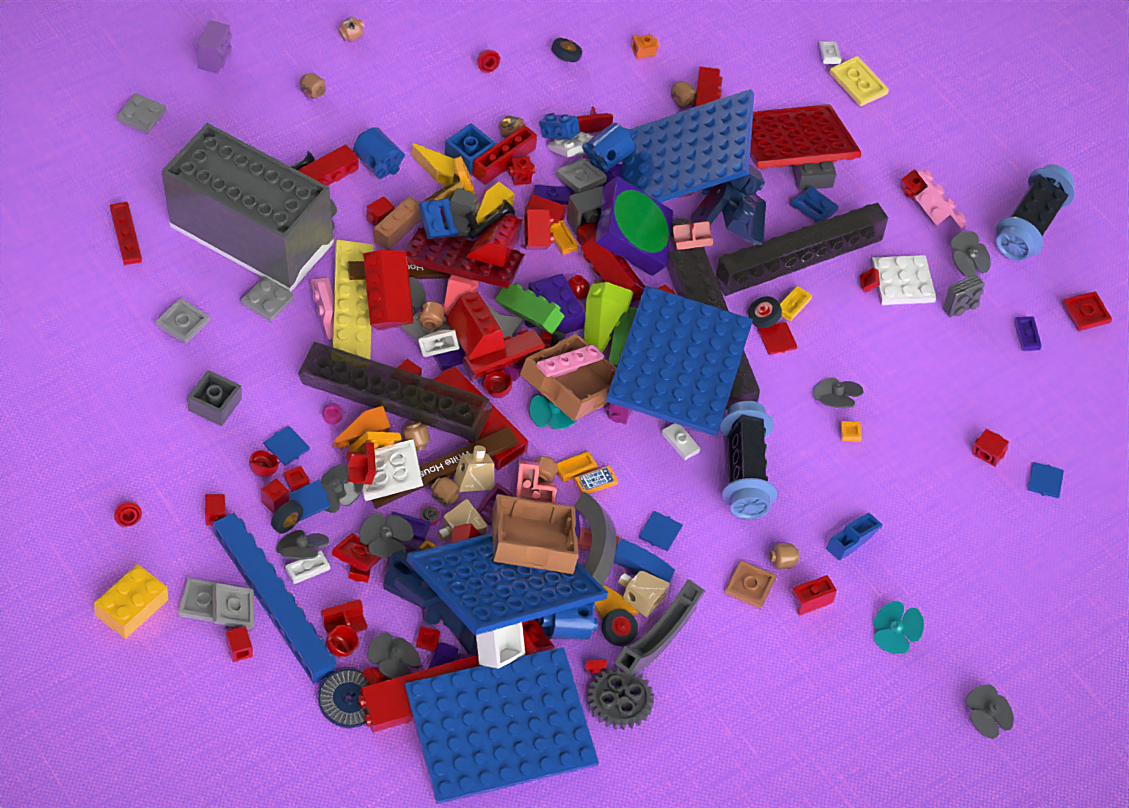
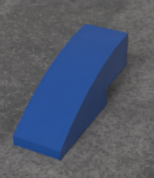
[825,512,883,561]
[613,539,675,583]

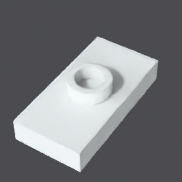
[819,41,841,64]
[662,423,701,461]
[285,551,330,584]

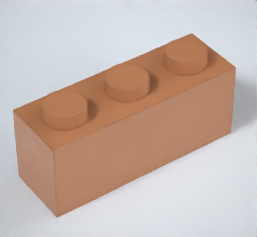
[374,196,422,250]

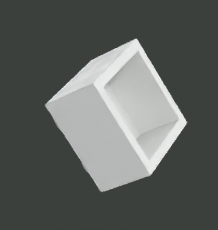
[476,623,525,669]

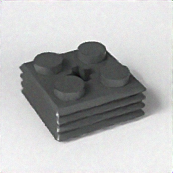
[943,274,985,317]

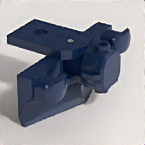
[691,164,766,245]
[383,545,477,655]

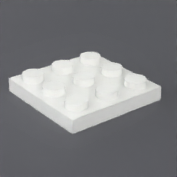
[871,255,936,305]
[363,439,423,501]

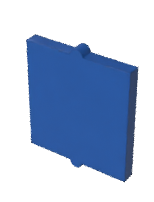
[263,426,310,466]
[1027,462,1064,498]
[289,480,331,521]
[639,511,683,552]

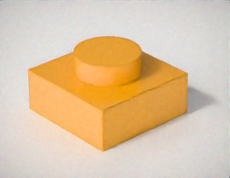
[840,421,862,442]

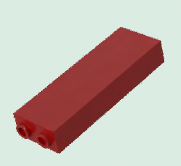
[424,366,528,471]
[358,655,483,733]

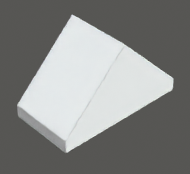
[418,329,460,357]

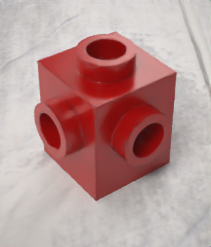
[508,156,535,186]
[900,169,928,201]

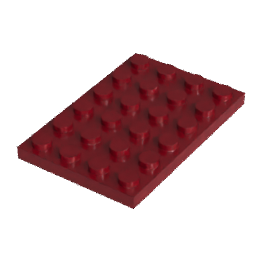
[404,227,525,289]

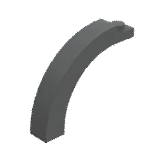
[573,492,616,586]
[614,579,706,675]

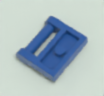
[791,186,839,226]
[418,198,459,239]

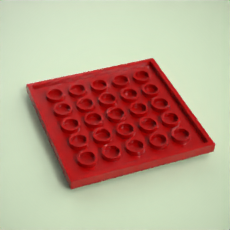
[750,104,861,169]

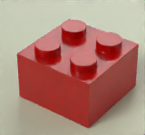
[524,209,553,250]

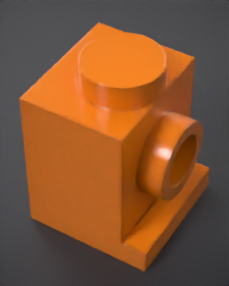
[631,34,659,59]

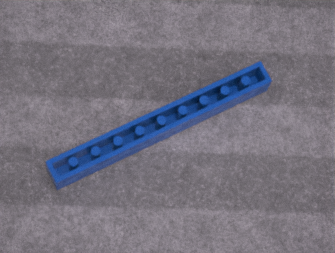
[213,512,337,684]

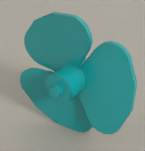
[529,395,577,430]
[873,601,925,654]

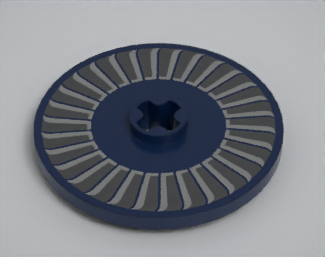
[318,669,370,728]

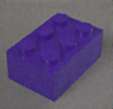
[528,273,585,334]

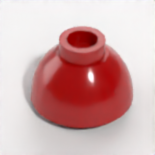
[477,49,501,73]
[567,275,590,300]
[114,500,142,527]

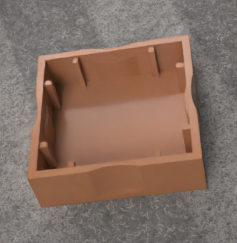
[520,334,617,421]
[492,494,579,574]

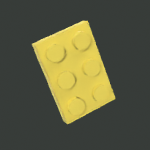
[829,56,889,107]

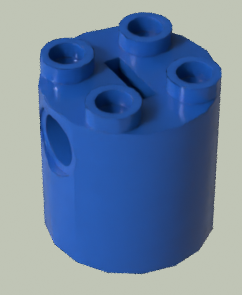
[582,123,635,173]
[353,127,405,179]
[538,602,598,640]

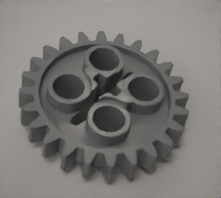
[587,667,654,730]

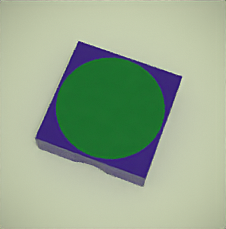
[595,176,674,276]

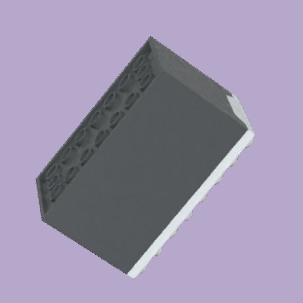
[161,123,334,292]

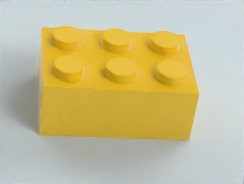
[94,564,168,639]

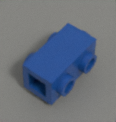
[539,113,580,140]

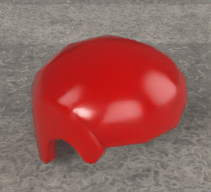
[484,370,513,398]
[249,450,280,477]
[326,625,359,657]

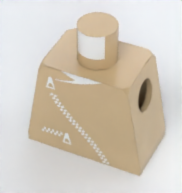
[453,446,494,492]
[437,499,488,542]
[618,571,670,617]

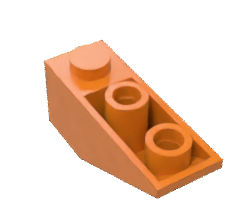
[332,406,390,449]

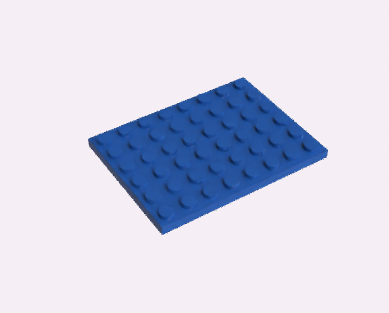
[622,89,754,203]
[606,286,753,437]
[406,533,608,636]
[404,647,599,804]

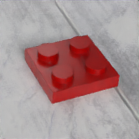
[1062,291,1112,331]
[331,533,382,572]

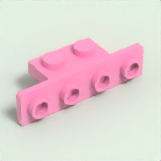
[915,169,967,229]
[310,278,334,340]
[536,345,604,378]

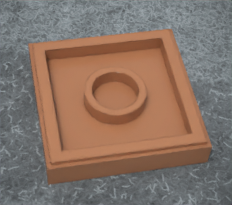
[724,560,777,609]

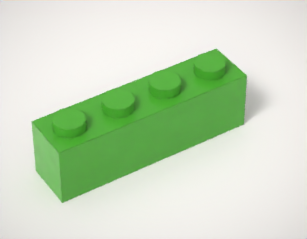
[494,283,565,334]
[609,307,638,367]

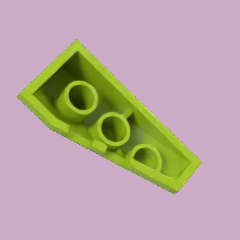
[584,282,633,353]

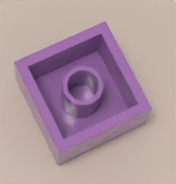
[197,20,232,74]

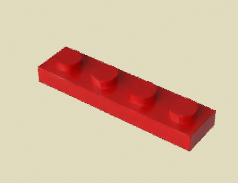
[110,202,142,265]

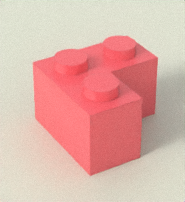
[444,275,480,315]
[516,461,557,504]

